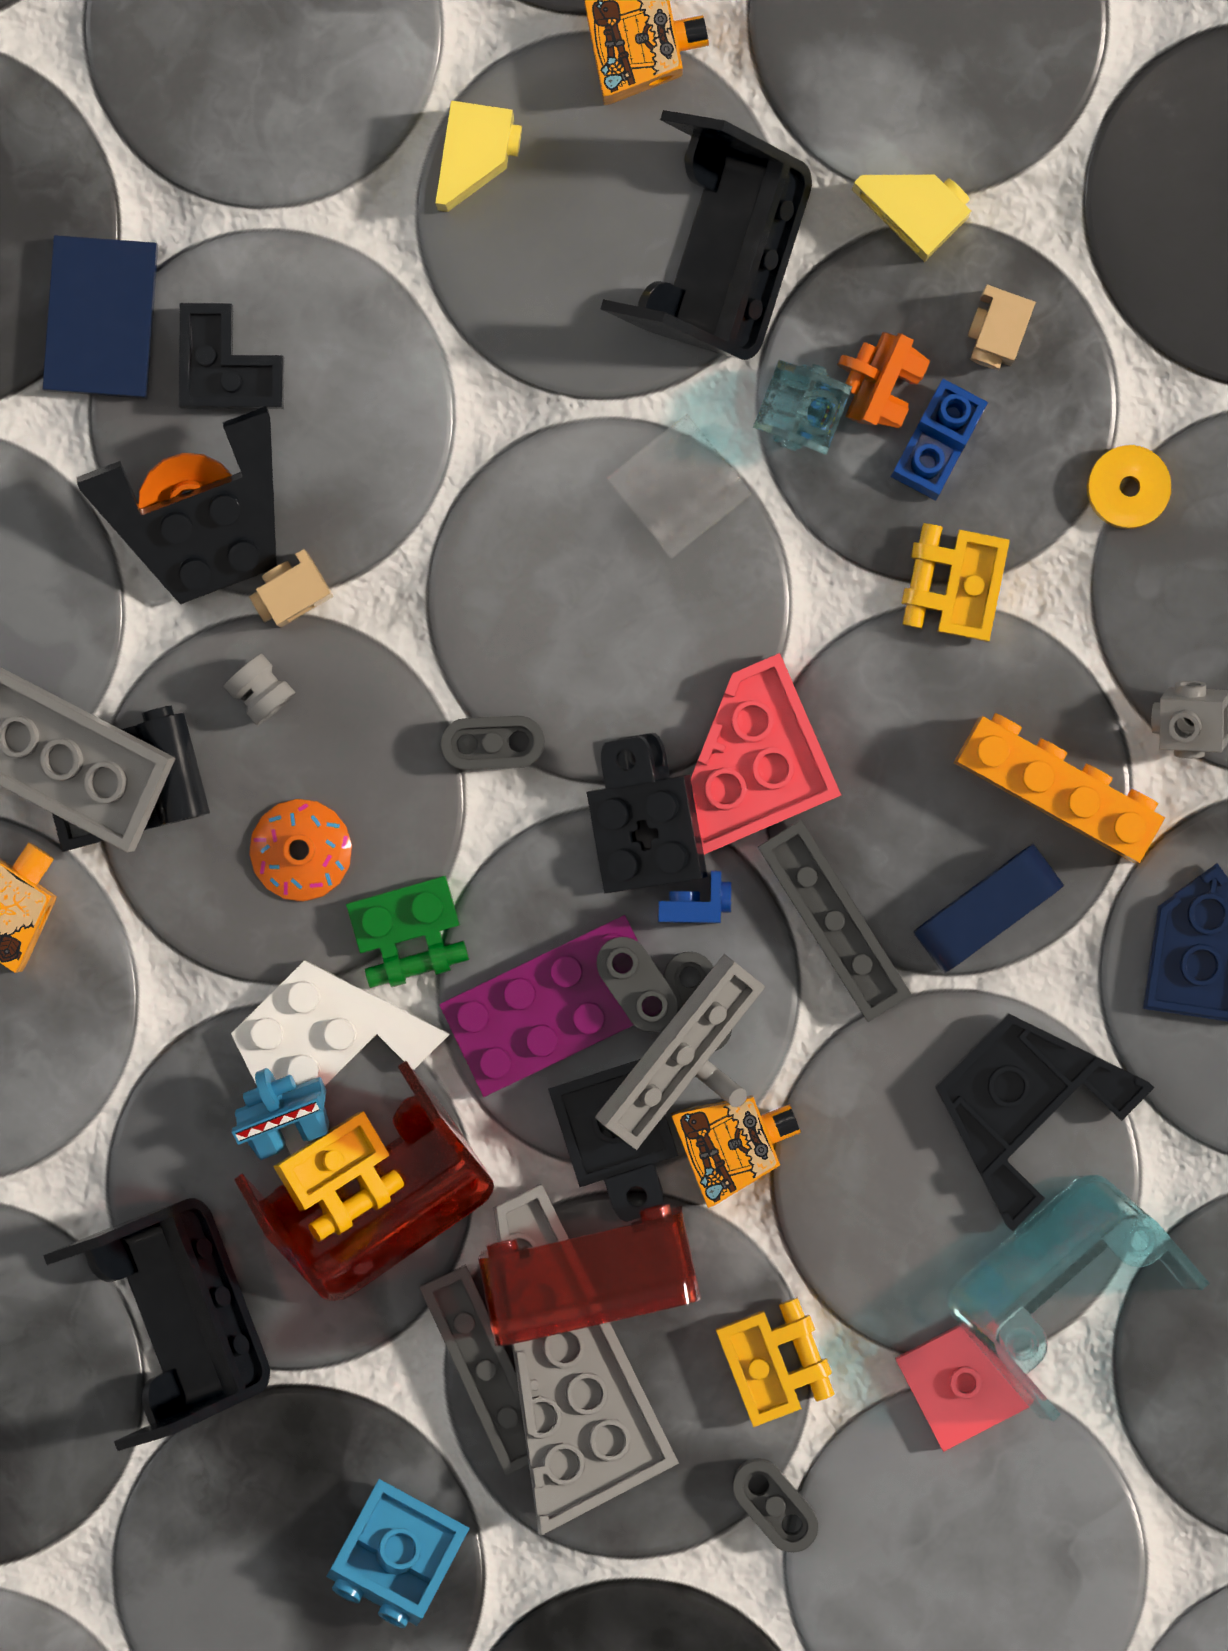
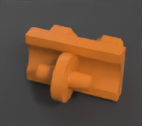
[837,332,930,428]

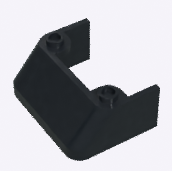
[600,110,812,360]
[43,1198,270,1451]

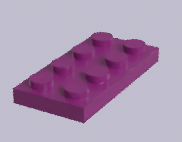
[439,915,662,1097]

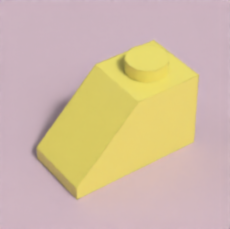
[435,101,522,212]
[852,174,972,262]

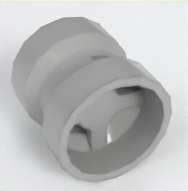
[223,653,296,726]

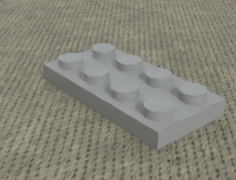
[0,667,176,852]

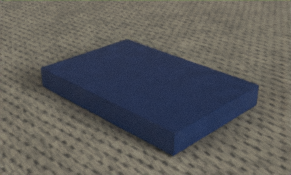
[42,235,159,399]

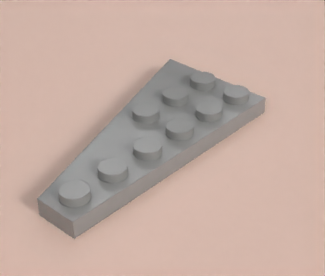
[493,1184,679,1535]

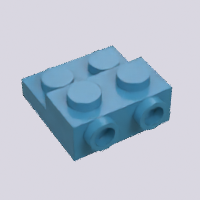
[326,1479,470,1628]

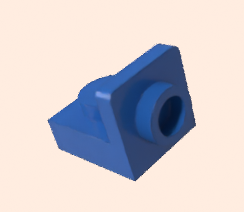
[658,871,731,923]

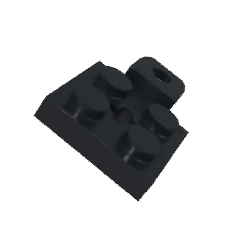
[586,733,708,894]
[548,1059,679,1222]

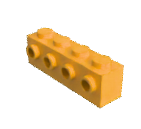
[954,713,1165,863]

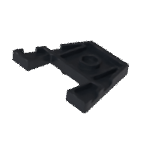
[76,406,277,604]
[935,1013,1155,1231]

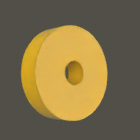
[1087,445,1171,529]

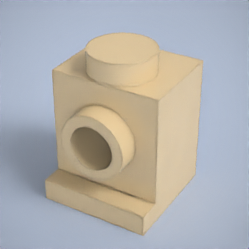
[968,285,1036,370]
[249,549,334,628]

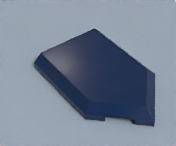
[1142,863,1228,1021]

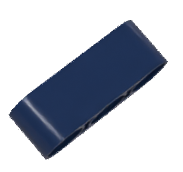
[913,843,1064,974]

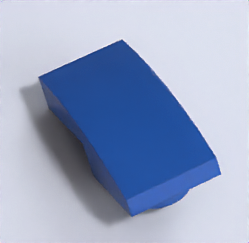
[890,379,988,501]

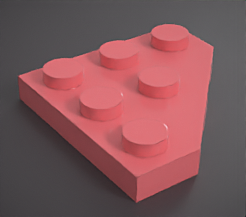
[691,653,841,855]

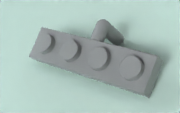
[595,954,765,1150]

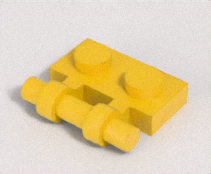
[901,523,1010,642]
[273,1111,404,1242]
[716,1297,835,1428]

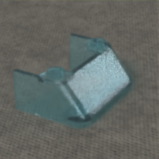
[948,1175,1210,1422]

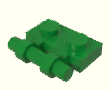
[346,876,469,988]

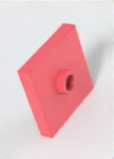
[895,1311,1035,1452]

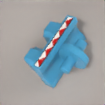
[232,1068,329,1160]

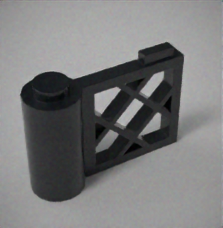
[52,705,210,852]

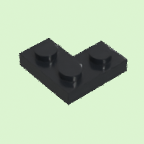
[179,303,284,409]

